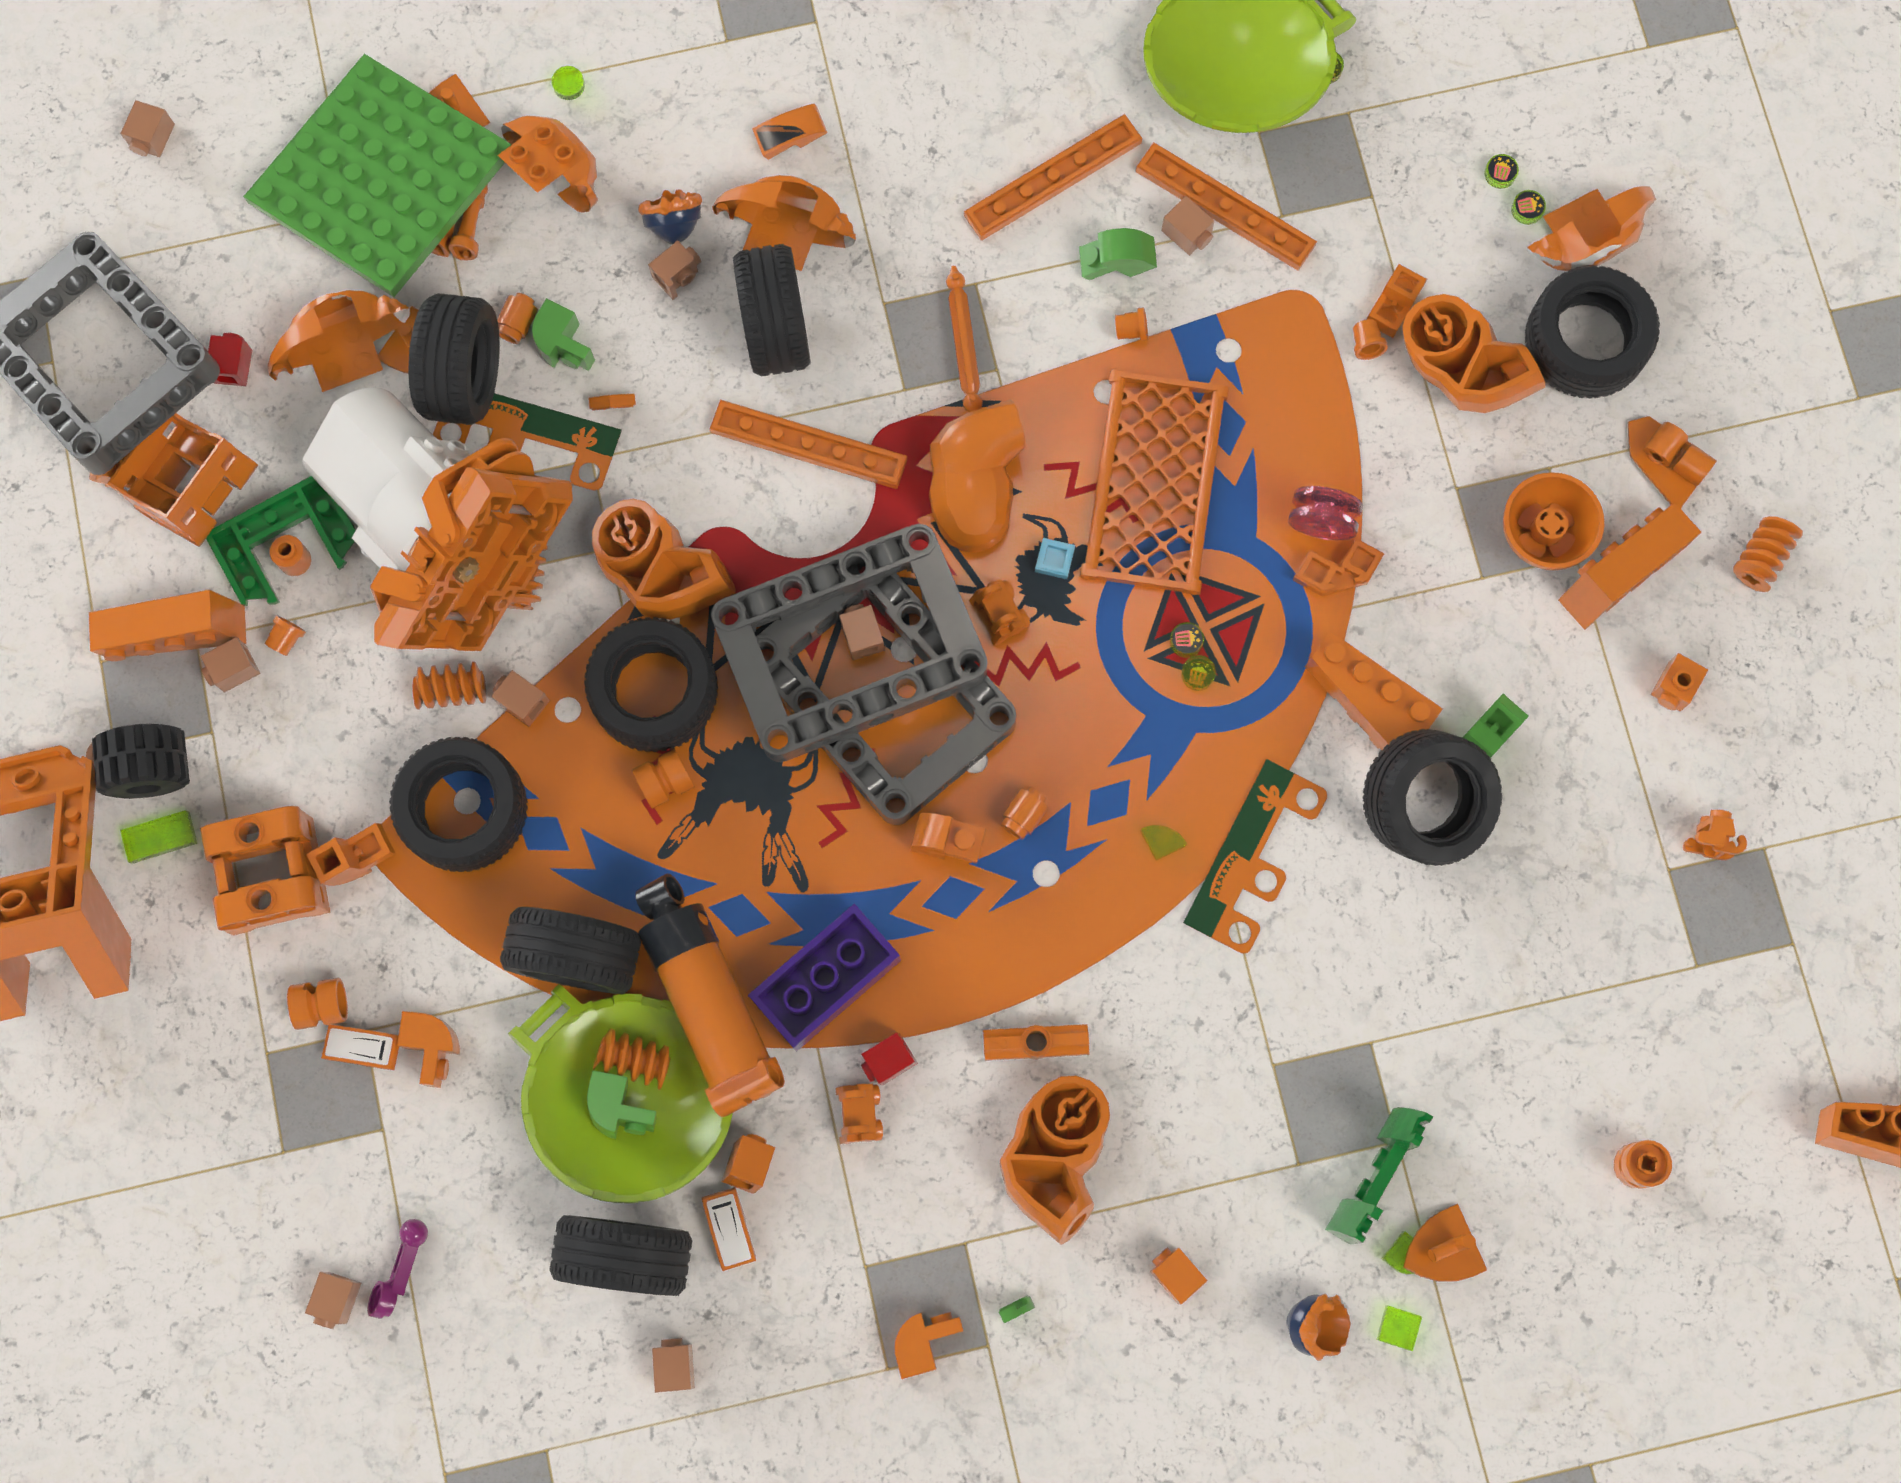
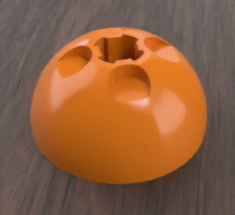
[1503,472,1604,570]

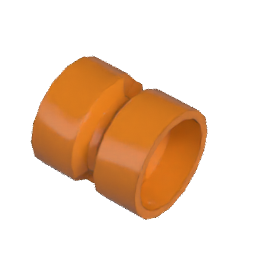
[632,748,694,809]
[287,978,348,1030]
[1614,1140,1672,1189]

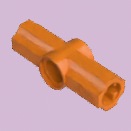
[983,1024,1089,1061]

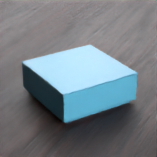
[1035,538,1075,579]

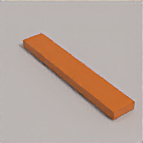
[964,114,1143,241]
[1136,142,1317,271]
[710,400,907,489]

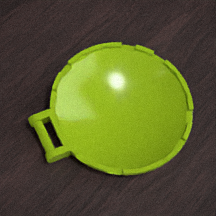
[1143,0,1356,133]
[508,984,733,1204]

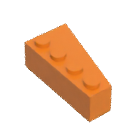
[1558,503,1702,630]
[89,590,247,661]
[1305,631,1443,750]
[1815,1102,1901,1168]

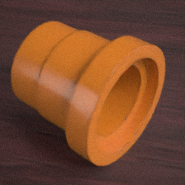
[1115,307,1148,341]
[1353,319,1388,360]
[264,615,306,656]

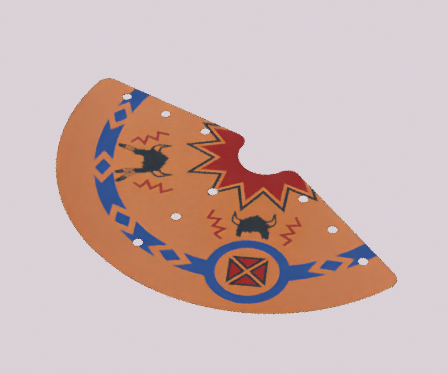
[376,290,1362,1049]

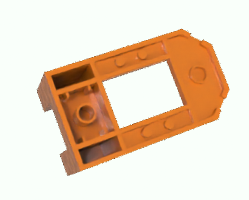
[0,745,132,1021]

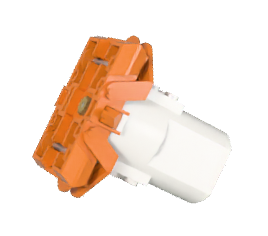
[303,387,573,651]

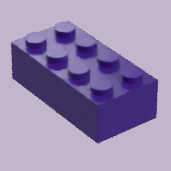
[748,903,901,1052]

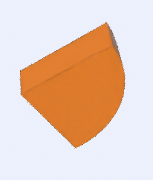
[589,394,636,411]

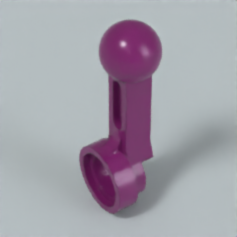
[367,1219,428,1319]

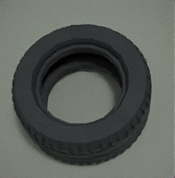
[733,244,811,377]
[1525,265,1660,399]
[408,293,500,425]
[584,617,718,752]
[1362,729,1502,866]
[389,737,528,872]
[500,907,641,994]
[549,1215,693,1296]

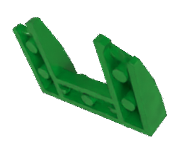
[206,476,357,606]
[1325,1107,1433,1244]

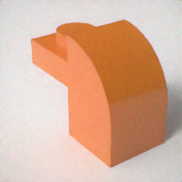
[911,813,986,863]
[306,823,396,886]
[397,1011,460,1088]
[895,1312,963,1379]

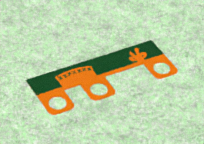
[433,393,622,491]
[1183,759,1327,954]

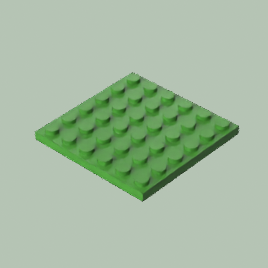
[243,53,512,297]

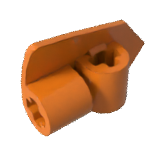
[1628,416,1717,509]

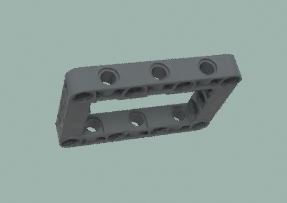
[0,232,220,475]
[711,524,988,762]
[756,564,1016,825]

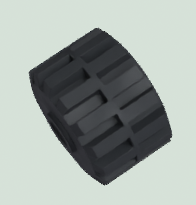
[92,723,190,799]

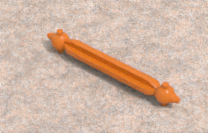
[946,266,983,412]

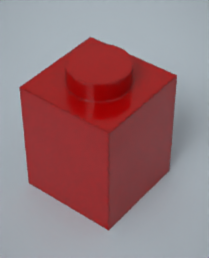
[208,333,252,387]
[861,1032,918,1085]

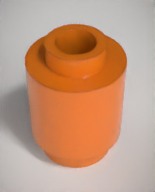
[497,293,538,344]
[270,535,312,576]
[1000,787,1049,840]

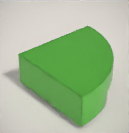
[999,1295,1035,1323]

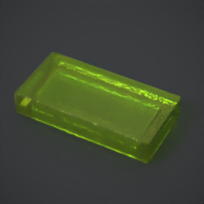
[120,810,198,864]

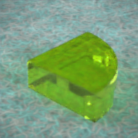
[1141,825,1187,861]

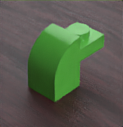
[1079,228,1157,281]
[532,298,595,371]
[1462,694,1529,758]
[587,1071,657,1139]

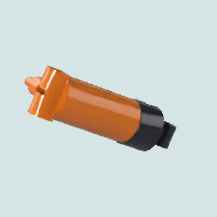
[635,873,785,1117]

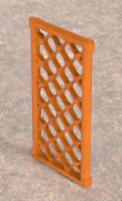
[1080,369,1229,595]

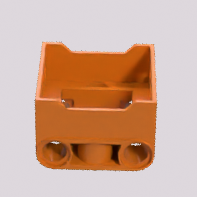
[107,413,258,547]
[200,806,331,936]

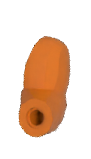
[1402,294,1546,413]
[929,400,1025,552]
[592,499,736,620]
[999,1075,1110,1245]

